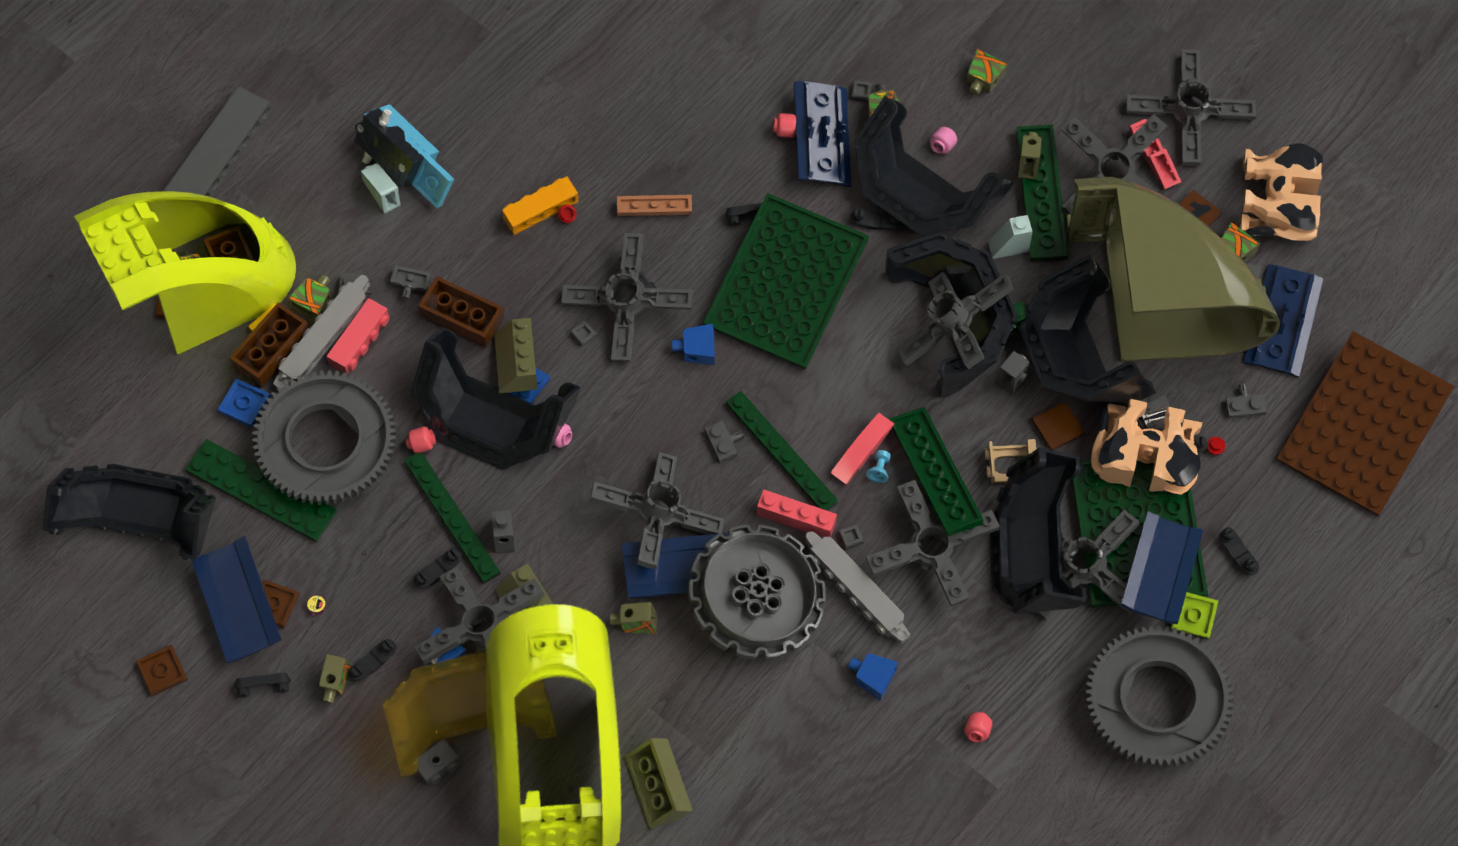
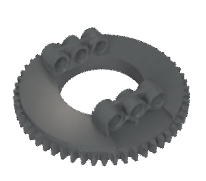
[252,370,397,505]
[1085,626,1234,768]

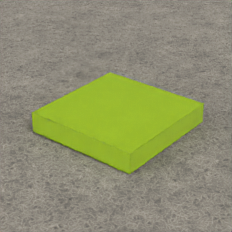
[1170,592,1218,639]

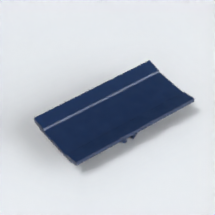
[794,81,851,187]
[1243,264,1323,378]
[1121,511,1203,624]
[622,533,745,599]
[192,536,282,663]

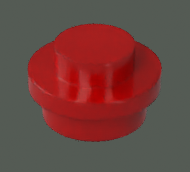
[558,205,577,223]
[1207,437,1226,455]

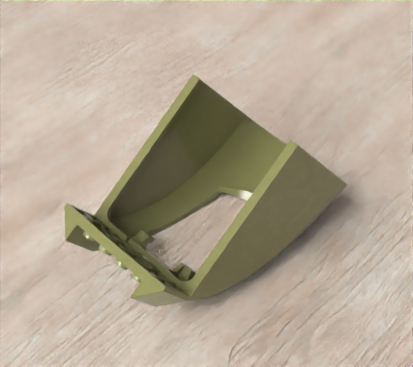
[1067,177,1280,362]

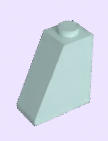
[361,163,401,214]
[988,215,1032,259]

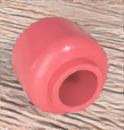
[773,113,796,138]
[406,426,436,453]
[964,712,992,742]

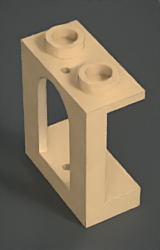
[985,439,1036,484]

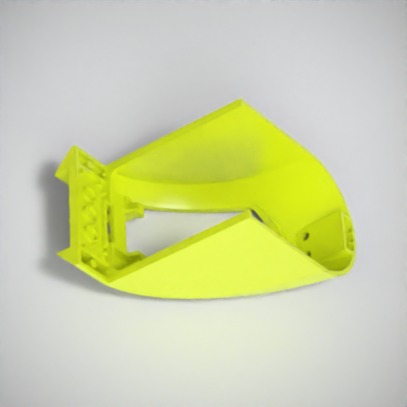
[74,191,296,355]
[486,605,621,846]

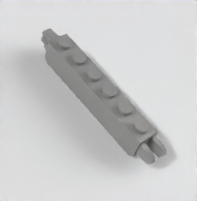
[273,275,370,389]
[805,531,910,644]

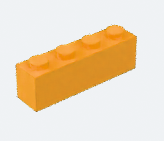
[502,176,579,235]

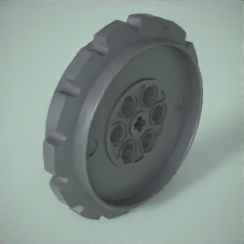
[688,525,826,660]

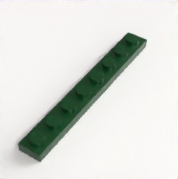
[726,391,838,511]
[404,452,501,584]

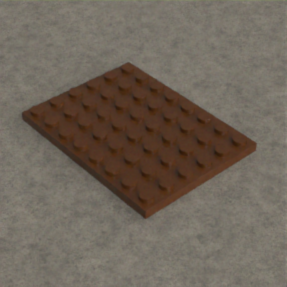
[1277,331,1455,517]

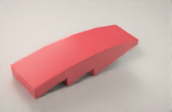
[1128,119,1181,190]
[831,413,894,484]

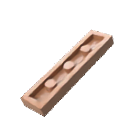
[617,195,692,216]

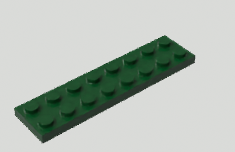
[1016,125,1068,261]
[889,406,984,537]
[185,439,337,543]

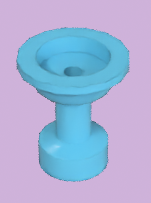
[866,450,891,483]

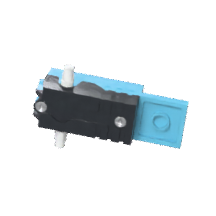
[354,104,454,208]

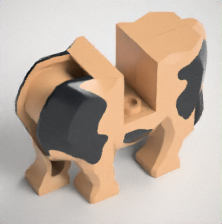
[1239,143,1323,241]
[1091,399,1202,495]

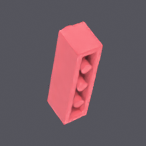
[326,298,389,375]
[757,490,837,538]

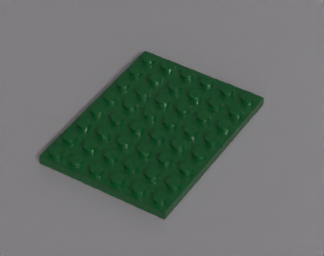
[703,193,870,369]
[1072,460,1208,608]

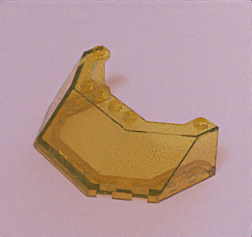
[382,650,557,777]

